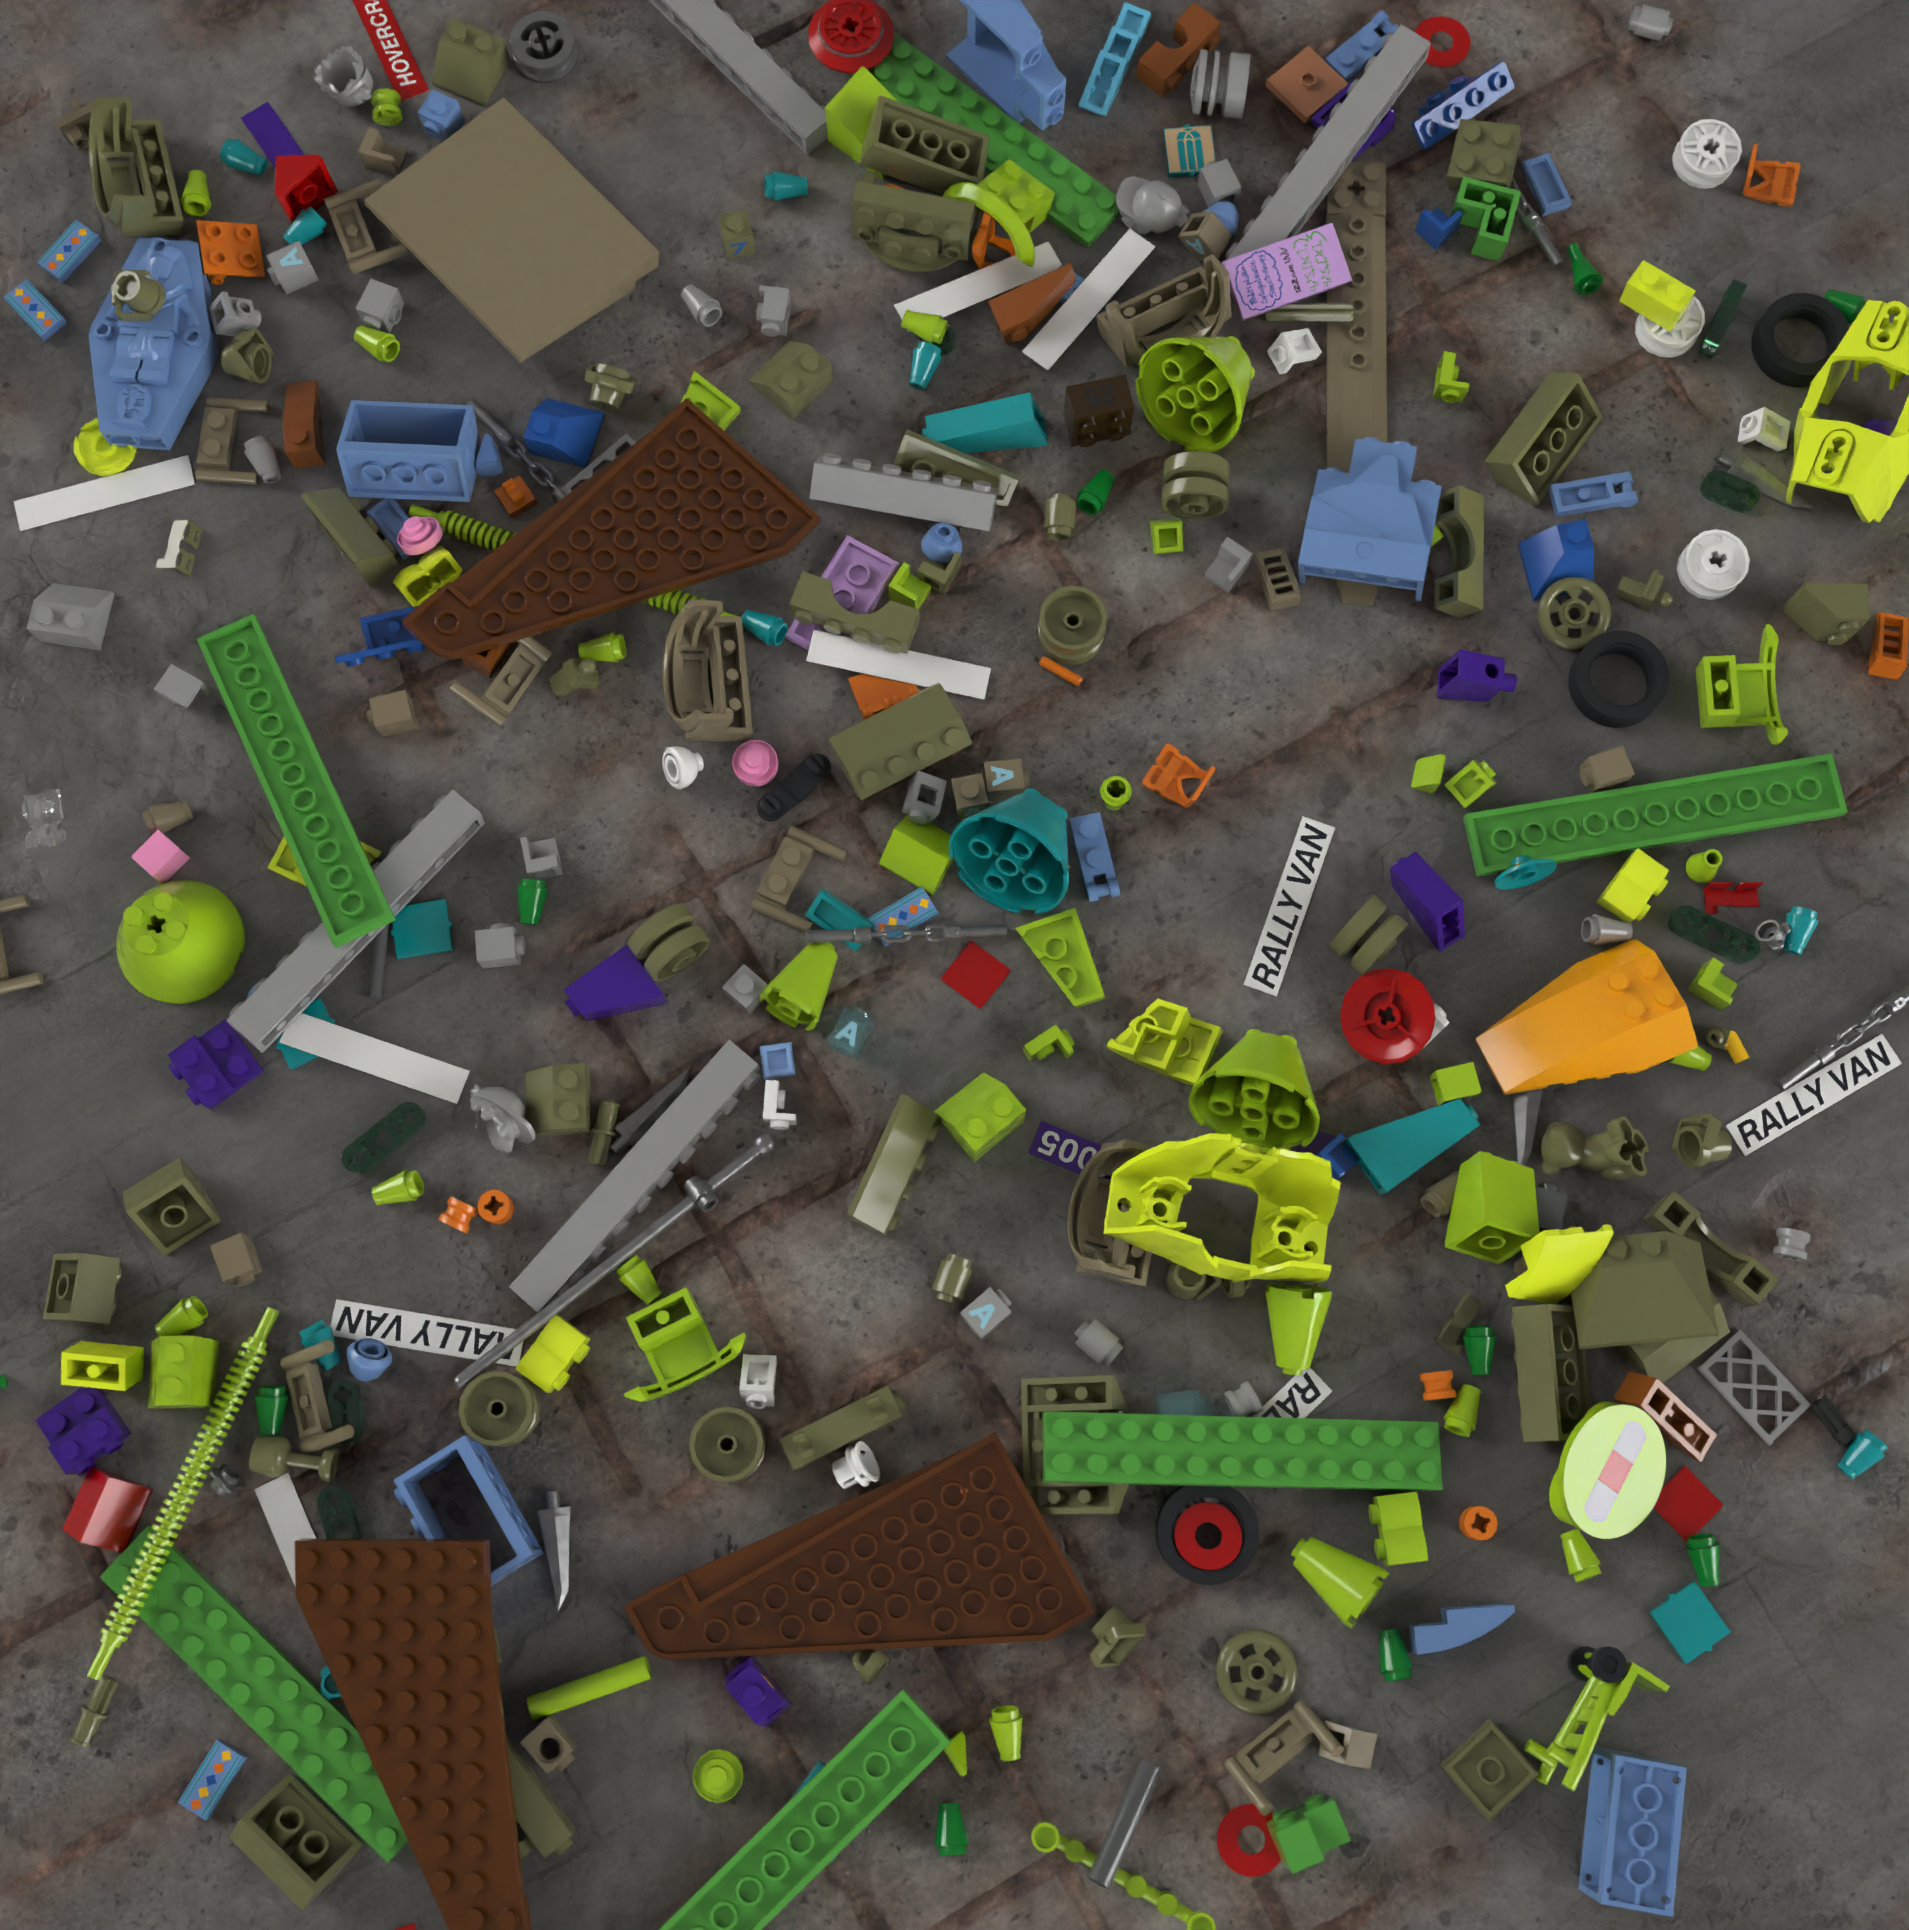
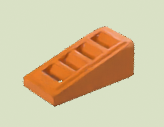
[1868,612,1909,680]

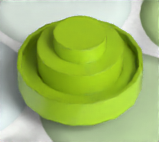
[692,1748,744,1803]

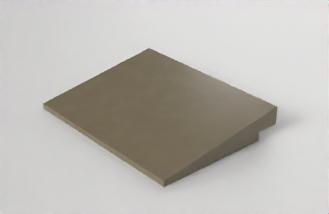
[364,97,659,363]

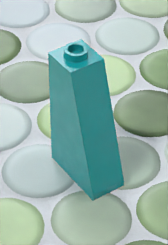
[922,392,1048,453]
[1342,1099,1480,1196]

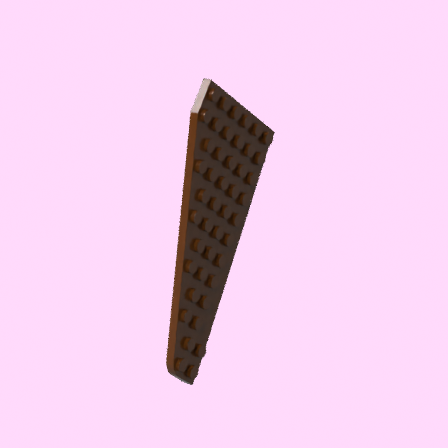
[402,398,821,660]
[623,1431,1096,1660]
[295,1538,532,1930]

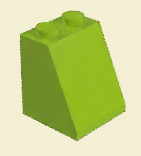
[825,66,898,180]
[934,1072,1026,1162]
[1445,1151,1540,1265]
[147,1335,219,1409]

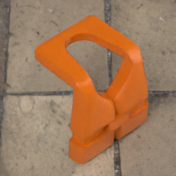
[1742,144,1801,207]
[972,212,1016,270]
[1142,743,1216,808]

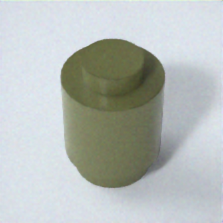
[1044,493,1076,542]
[932,1253,973,1305]

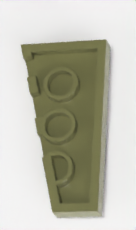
[893,429,1020,507]

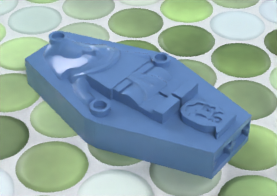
[89,237,219,451]

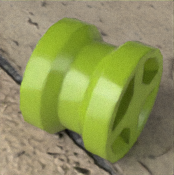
[371,88,402,126]

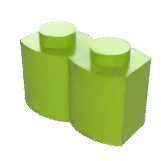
[1368,1492,1428,1566]

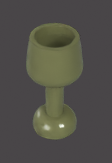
[249,1437,339,1482]

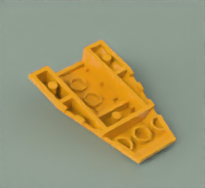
[1475,938,1698,1095]

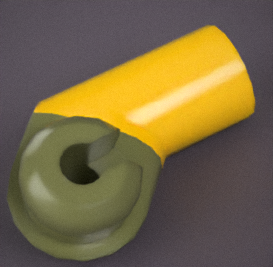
[1705,1027,1750,1064]

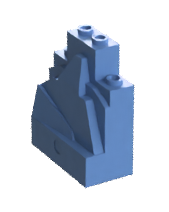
[946,0,1066,131]
[1298,437,1442,601]

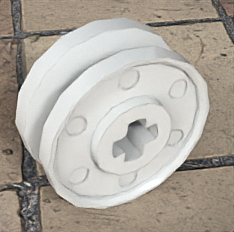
[1672,119,1742,189]
[1635,296,1705,358]
[1677,529,1750,600]

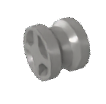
[1772,1228,1811,1262]
[1223,1381,1263,1417]

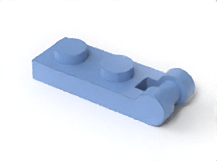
[1325,10,1399,81]
[1548,472,1639,517]
[1069,812,1120,902]

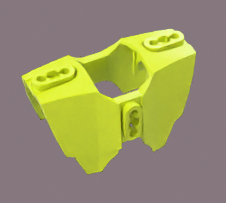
[1786,300,1909,523]
[1104,1133,1341,1283]

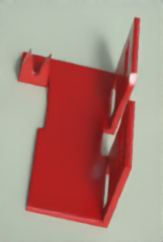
[1703,882,1764,914]

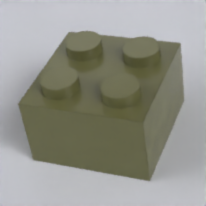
[1447,119,1521,191]

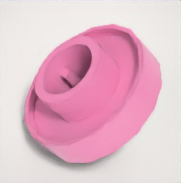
[397,516,443,555]
[732,740,779,787]

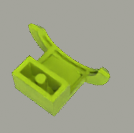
[942,159,1055,267]
[1695,624,1788,745]
[624,1287,746,1402]

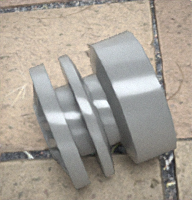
[1190,49,1250,119]

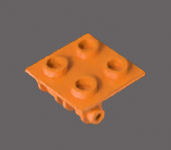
[196,220,265,285]
[848,673,920,720]

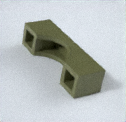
[1434,485,1484,618]
[790,571,920,654]
[1642,1191,1779,1307]

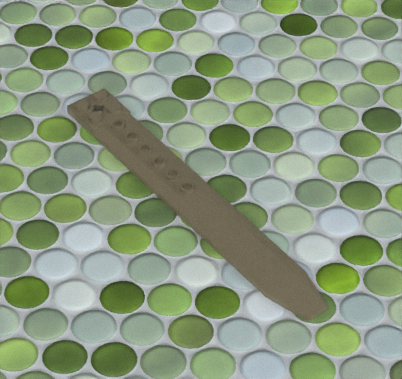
[1325,161,1387,606]

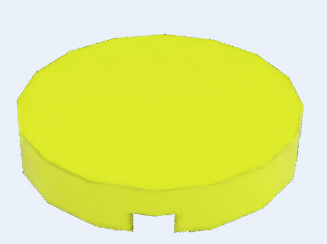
[73,418,137,477]

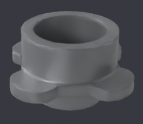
[1754,919,1791,951]
[209,1464,246,1497]

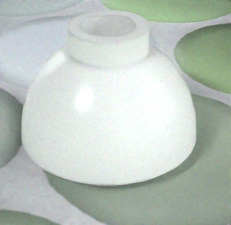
[662,746,704,790]

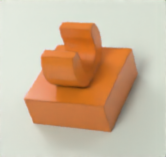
[494,475,538,519]

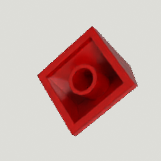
[275,155,338,224]
[62,1466,153,1553]

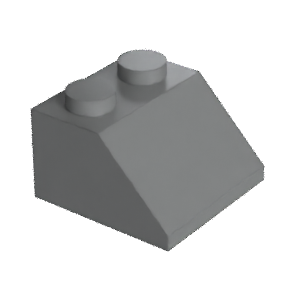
[26,583,114,651]

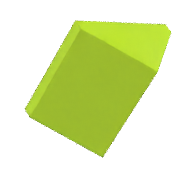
[879,815,955,896]

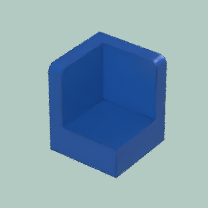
[1415,207,1463,250]
[1316,1132,1359,1180]

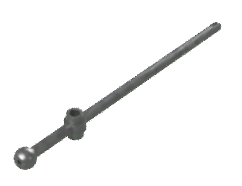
[454,1131,778,1388]

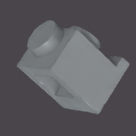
[756,285,791,337]
[208,291,261,337]
[902,770,947,824]

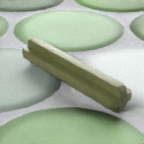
[1265,303,1355,321]

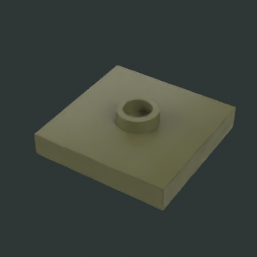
[1439,1719,1539,1822]

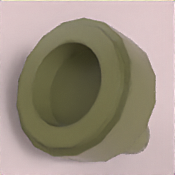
[1221,1279,1254,1299]
[852,1649,889,1685]

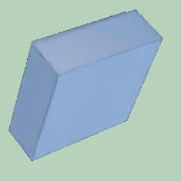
[760,1042,796,1080]

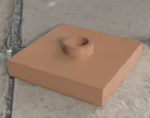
[1265,46,1349,124]

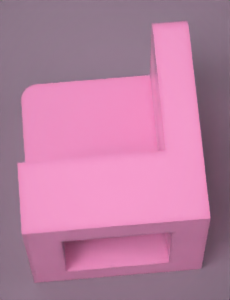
[132,830,190,884]

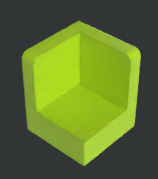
[888,562,931,610]
[1687,957,1737,1011]
[1429,1062,1481,1106]

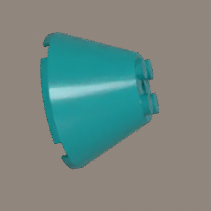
[949,788,1069,914]

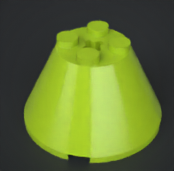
[1136,336,1255,453]
[116,880,245,1004]
[1188,1029,1320,1154]

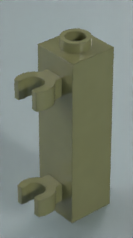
[779,1386,906,1471]
[506,1734,578,1860]

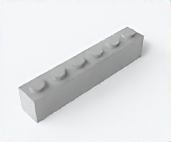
[809,453,998,531]

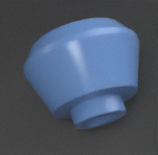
[1204,201,1239,239]
[921,523,963,563]
[347,1338,392,1381]

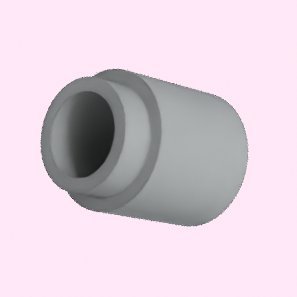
[1627,4,1674,41]
[1074,1319,1124,1367]

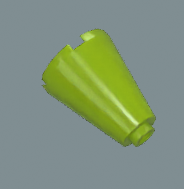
[759,943,838,1031]
[1265,1282,1332,1375]
[1291,1537,1389,1629]

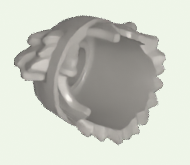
[314,46,373,107]
[1116,176,1190,234]
[470,1085,536,1153]

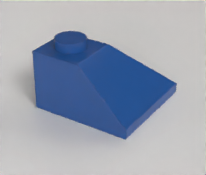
[523,398,605,468]
[1518,519,1594,601]

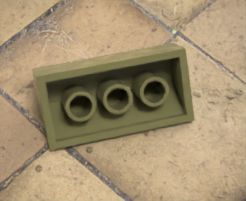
[860,95,989,195]
[1484,372,1603,507]
[828,682,973,800]
[847,1093,941,1237]
[1511,1304,1591,1442]

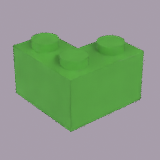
[1450,176,1521,261]
[1266,1793,1351,1874]

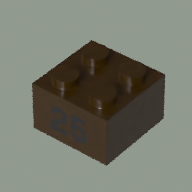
[1063,374,1134,447]

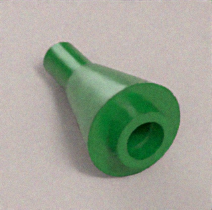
[1567,243,1603,295]

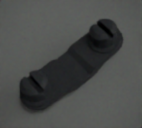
[757,753,831,822]

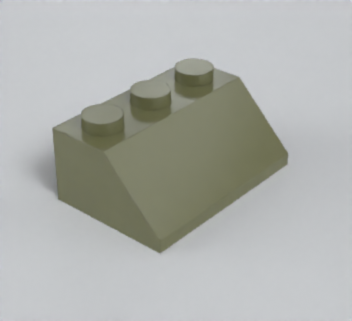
[300,487,399,587]
[1618,1291,1730,1383]
[229,1773,363,1911]

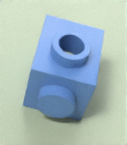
[417,89,465,141]

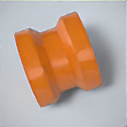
[477,1190,515,1225]
[437,1196,479,1234]
[1419,1370,1457,1401]
[1458,1506,1498,1541]

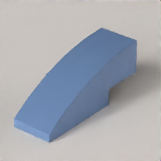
[1408,1603,1515,1655]

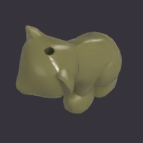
[1541,1116,1649,1181]

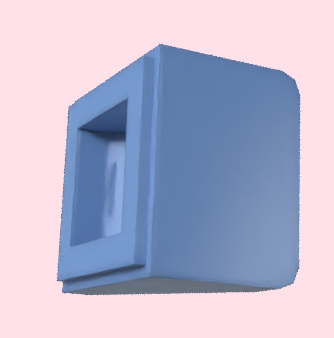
[475,433,504,479]

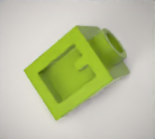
[1433,351,1470,403]
[1445,760,1497,808]
[1023,1024,1075,1061]

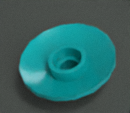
[1494,855,1557,890]

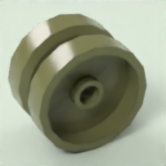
[1161,451,1230,520]
[1037,585,1107,665]
[1328,894,1409,976]
[628,903,711,982]
[458,1371,541,1447]
[689,1406,767,1482]

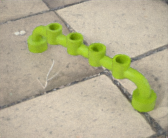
[1031,1821,1216,1930]

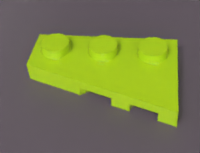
[680,371,741,431]
[1015,908,1106,1008]

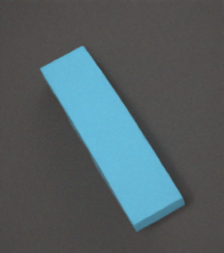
[1078,2,1152,117]

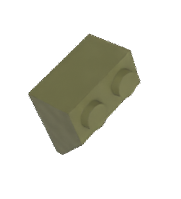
[432,18,511,107]
[749,341,833,420]
[1783,582,1870,645]
[526,1063,592,1137]
[123,1157,221,1256]
[43,1253,121,1324]

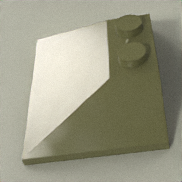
[1571,1231,1718,1350]
[1021,1375,1129,1514]

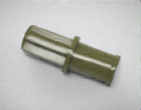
[587,1100,620,1166]
[69,1675,118,1748]

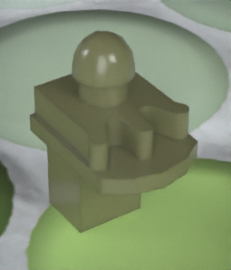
[1615,568,1673,612]
[549,659,600,696]

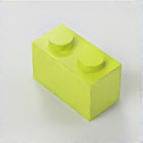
[1619,260,1696,332]
[61,1341,144,1391]

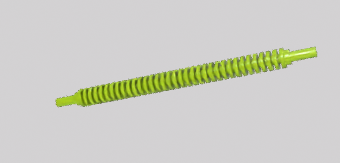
[409,504,739,617]
[86,1307,280,1680]

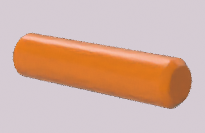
[1039,656,1083,686]

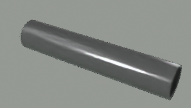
[1087,1759,1162,1889]

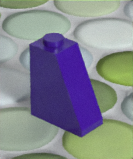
[1390,852,1465,952]
[564,944,667,1021]

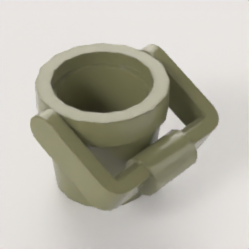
[111,270,166,322]
[221,328,274,384]
[584,364,637,412]
[1672,1113,1732,1168]
[1164,1251,1224,1302]
[1090,1606,1148,1667]

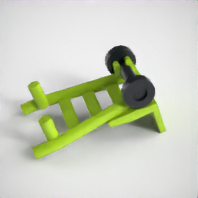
[1524,1646,1670,1791]

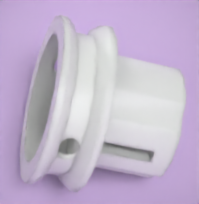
[832,1441,880,1489]

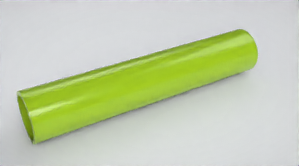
[527,1656,652,1721]

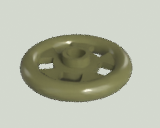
[1537,577,1611,650]
[1216,1629,1297,1715]

